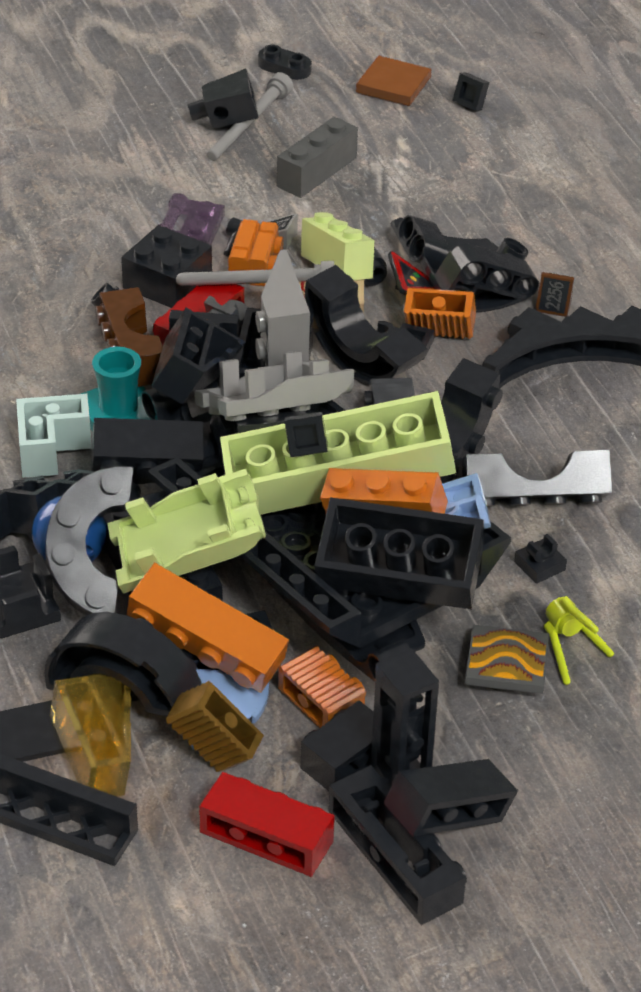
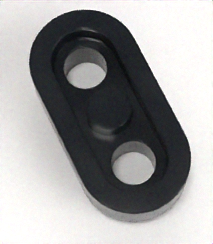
[258,45,312,80]

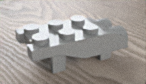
[195,351,354,421]

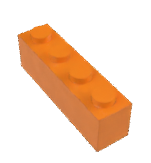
[127,562,289,693]

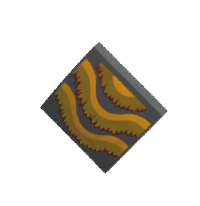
[465,624,549,694]

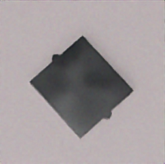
[0,700,68,762]

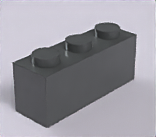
[277,117,358,198]

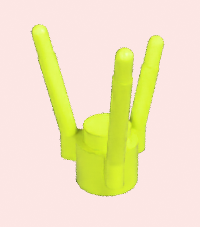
[544,596,614,685]

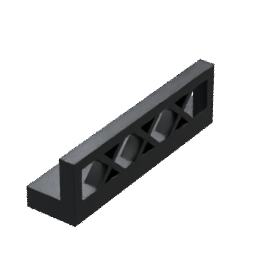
[0,754,138,866]

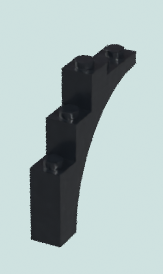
[482,306,641,389]

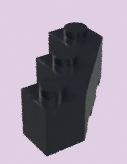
[0,469,96,539]

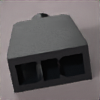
[188,69,259,128]

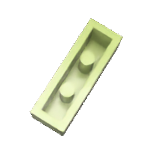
[301,212,374,280]

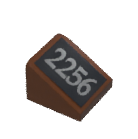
[536,272,574,317]

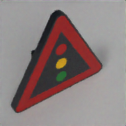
[388,251,434,295]

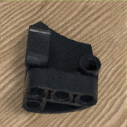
[390,215,539,313]

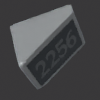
[268,214,298,249]

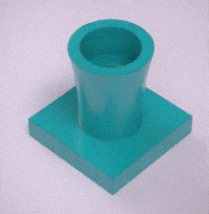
[81,347,150,432]

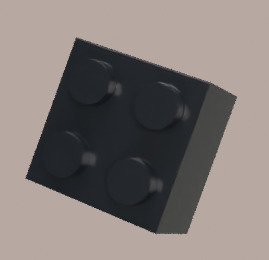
[121,225,212,308]

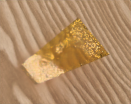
[50,674,131,797]

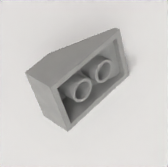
[255,249,310,367]

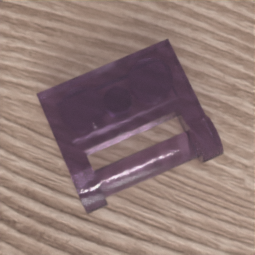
[159,193,225,245]

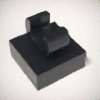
[452,72,490,111]
[284,412,329,457]
[514,534,567,584]

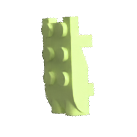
[107,469,266,594]

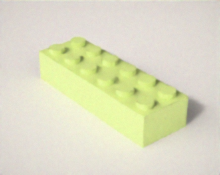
[220,391,456,515]

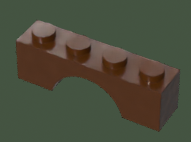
[95,287,163,386]

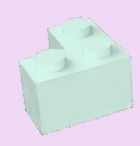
[16,394,91,478]

